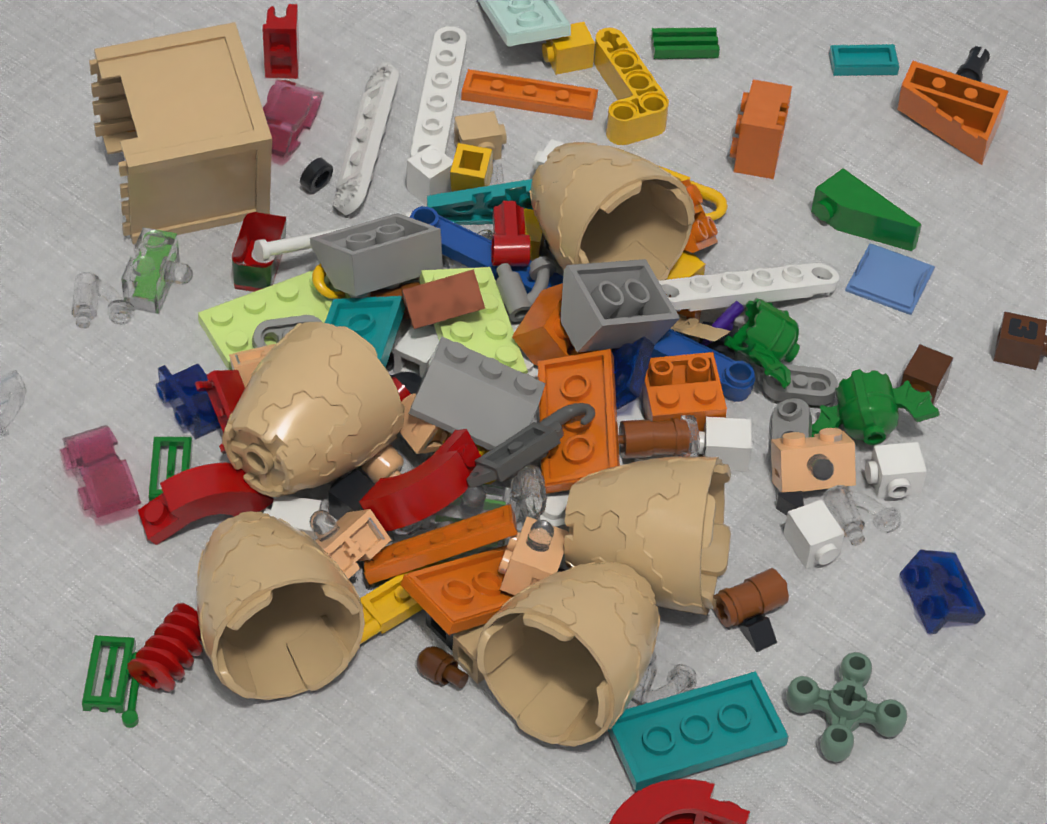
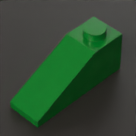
[811,168,922,251]

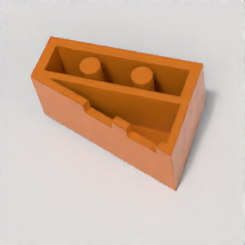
[897,61,1009,165]
[729,79,793,179]

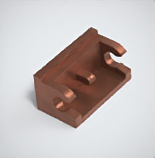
[402,269,485,329]

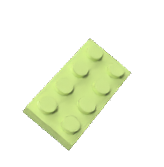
[419,267,528,374]
[198,270,351,370]

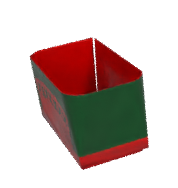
[231,212,287,292]

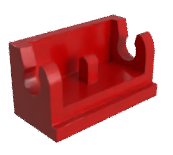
[262,4,300,79]
[195,370,245,454]

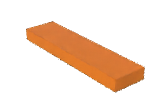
[461,69,598,120]
[364,504,518,585]

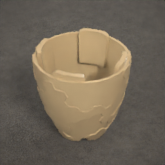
[529,142,695,281]
[222,321,405,497]
[564,457,731,615]
[196,511,365,700]
[477,562,660,747]

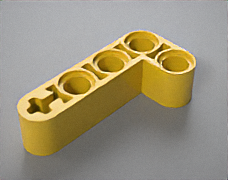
[593,27,669,145]

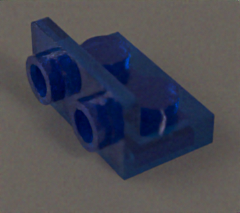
[596,336,655,410]
[155,364,221,440]
[900,549,986,634]

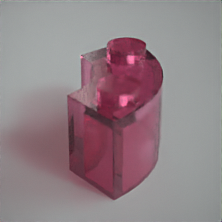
[263,80,324,158]
[59,425,141,518]

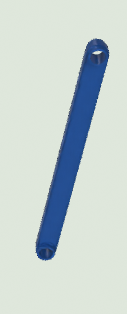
[410,206,755,402]

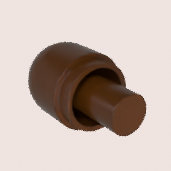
[416,646,469,688]

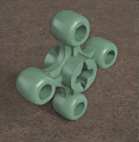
[786,652,907,762]

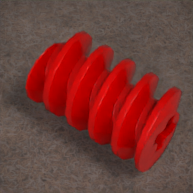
[127,603,203,692]

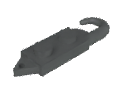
[466,403,595,488]

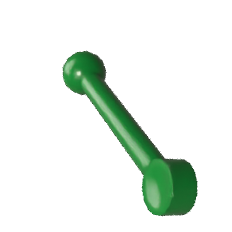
[122,652,139,728]

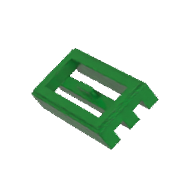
[651,27,720,59]
[148,437,193,502]
[82,635,136,713]

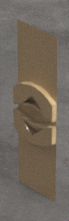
[670,314,731,342]

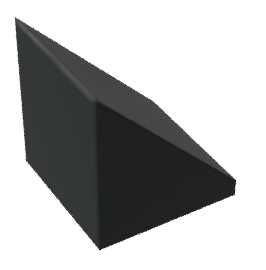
[776,491,804,516]
[737,615,777,652]

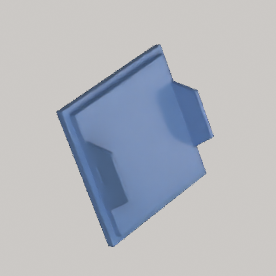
[845,243,935,315]

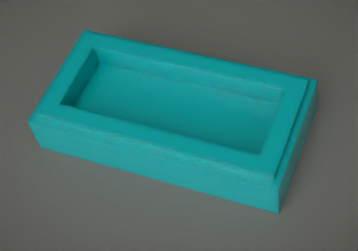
[829,44,900,76]

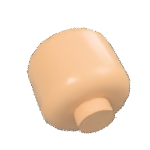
[361,444,404,484]

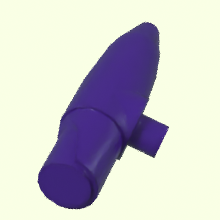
[701,301,745,346]

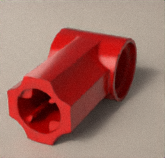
[491,201,530,267]

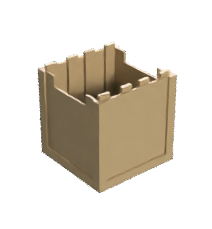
[89,22,272,244]

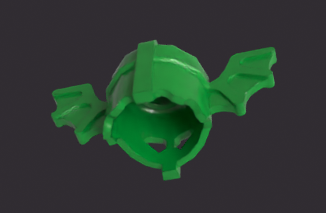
[724,298,800,389]
[812,369,940,445]

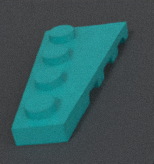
[427,179,533,225]

